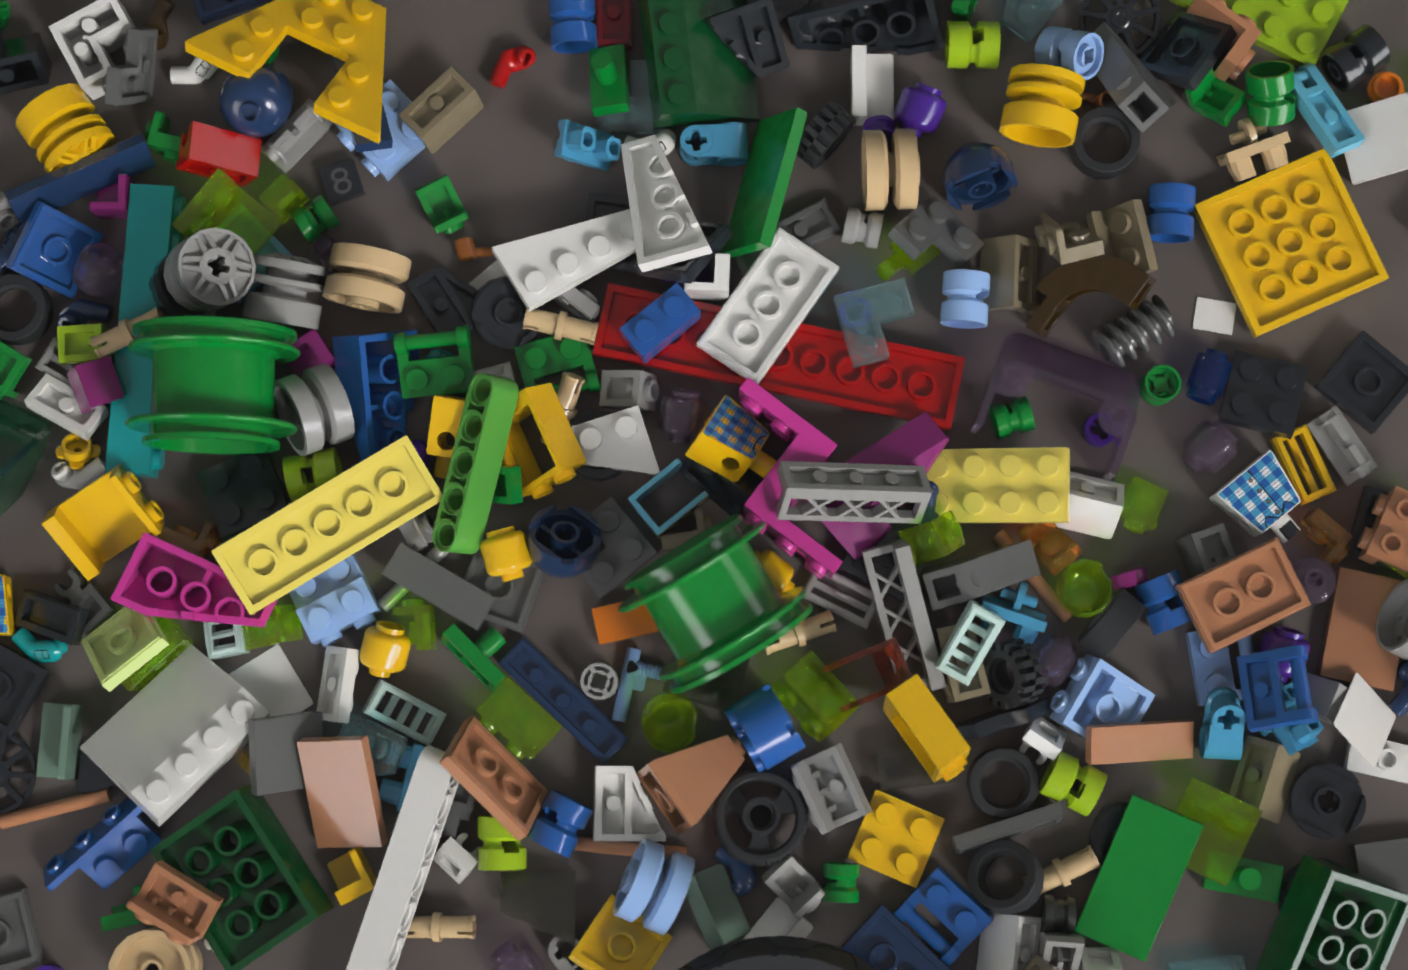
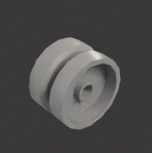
[274,363,355,456]

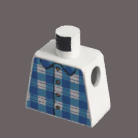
[1209,450,1301,543]

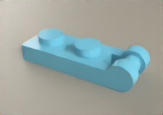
[1291,63,1365,158]

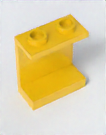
[42,464,165,581]

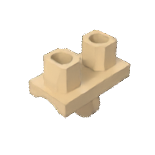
[1216,118,1291,183]

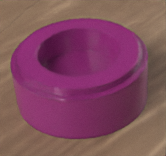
[1109,566,1149,591]

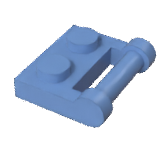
[1185,631,1255,706]

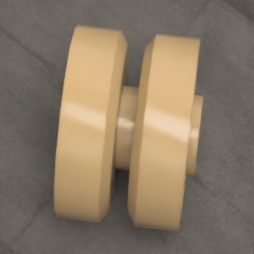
[861,128,920,211]
[322,242,412,314]
[109,926,203,970]

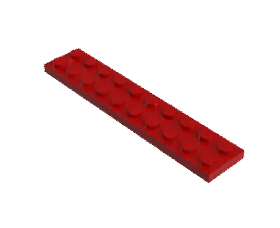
[593,283,965,430]

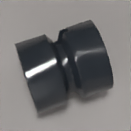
[1319,25,1391,92]

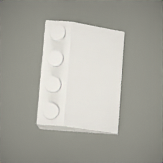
[80,644,270,827]

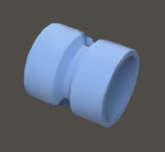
[1034,26,1104,80]
[940,269,991,329]

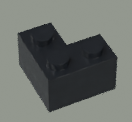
[0,32,52,95]

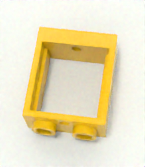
[502,383,587,499]
[882,674,971,783]

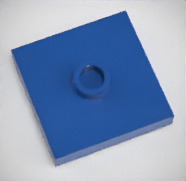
[5,201,104,299]

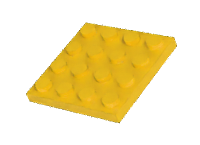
[1193,148,1389,339]

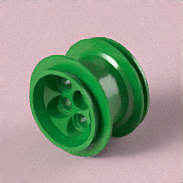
[125,316,300,455]
[618,513,813,694]

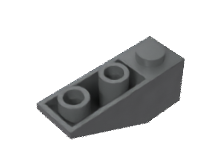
[1093,22,1177,133]
[922,539,1041,610]

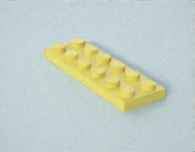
[211,435,442,615]

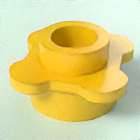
[55,433,101,470]

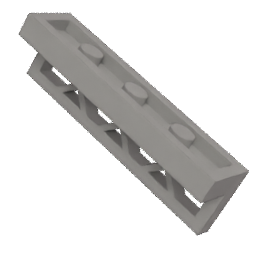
[775,461,932,524]
[861,539,946,691]

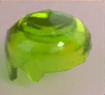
[1056,558,1112,618]
[641,692,697,753]

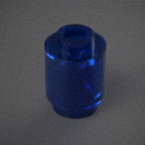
[1185,349,1233,406]

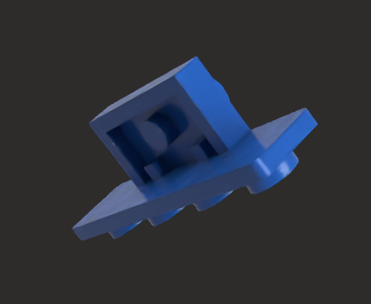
[43,797,162,892]

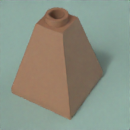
[636,735,746,835]

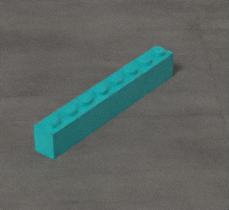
[105,184,187,479]

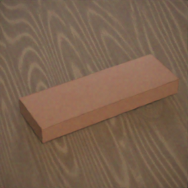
[1085,719,1194,765]

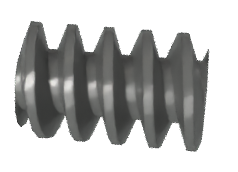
[1091,294,1175,368]

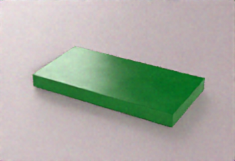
[721,107,807,258]
[1075,793,1204,962]

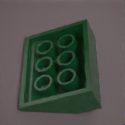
[638,0,760,128]
[150,784,334,970]
[1256,854,1408,970]

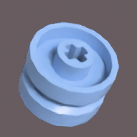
[612,838,695,936]

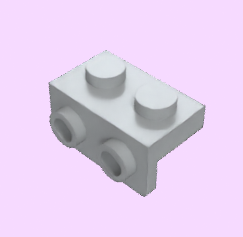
[791,743,872,835]

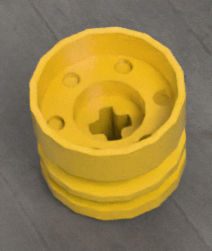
[999,63,1085,148]
[15,83,116,173]

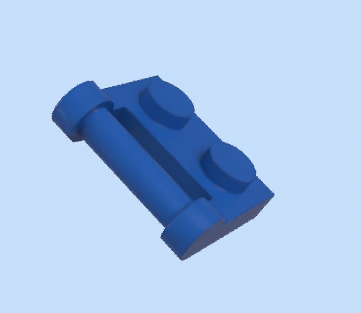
[1237,645,1319,732]
[892,864,994,967]

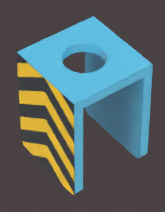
[628,458,709,540]

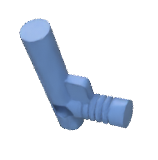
[611,647,665,723]

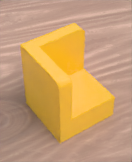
[327,847,377,906]

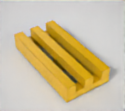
[1270,424,1337,506]

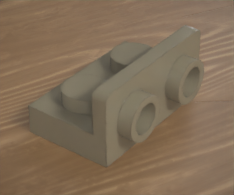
[1086,199,1158,273]
[1035,213,1105,265]

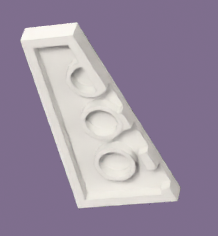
[621,135,713,272]
[492,209,636,312]

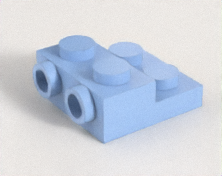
[335,79,425,181]
[289,554,382,647]
[1049,654,1155,739]

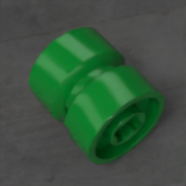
[1245,60,1296,126]

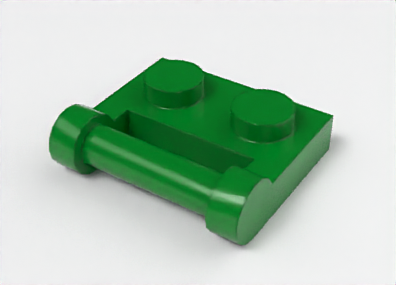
[393,325,475,399]
[514,336,601,393]

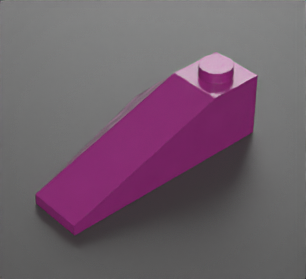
[804,412,949,560]

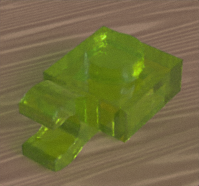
[876,242,941,282]

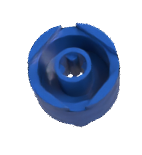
[724,683,805,772]

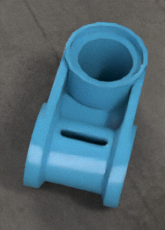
[679,122,749,166]
[1199,686,1246,760]

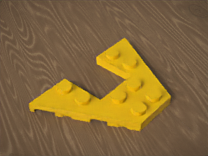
[185,0,386,144]

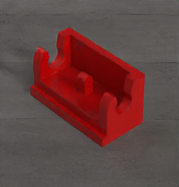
[176,121,262,187]

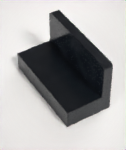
[678,458,764,517]

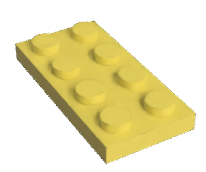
[927,447,1070,523]

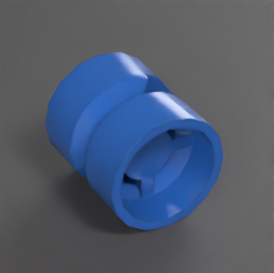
[548,0,598,54]
[1146,182,1196,244]
[1133,569,1191,635]
[527,789,594,858]

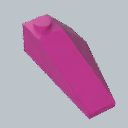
[110,532,278,628]

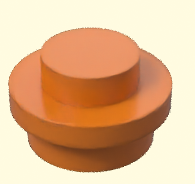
[1367,71,1404,103]

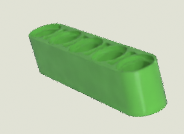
[432,373,519,555]

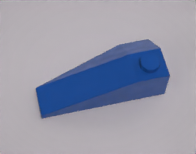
[332,329,420,462]

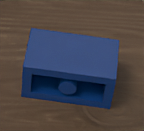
[619,283,701,364]

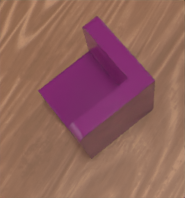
[89,174,137,219]
[287,329,335,379]
[67,356,124,415]

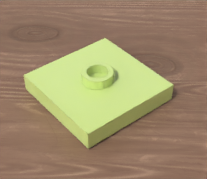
[81,606,169,692]

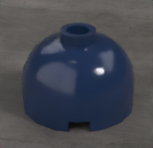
[219,63,294,137]
[942,142,1018,211]
[527,505,601,578]

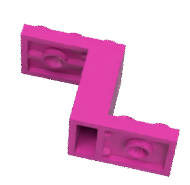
[738,377,843,579]

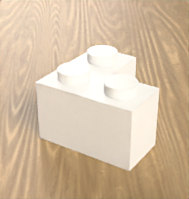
[48,0,136,101]

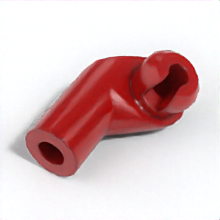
[488,45,536,89]

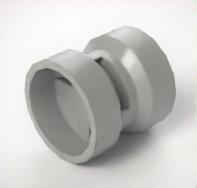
[841,207,884,249]
[580,663,619,700]

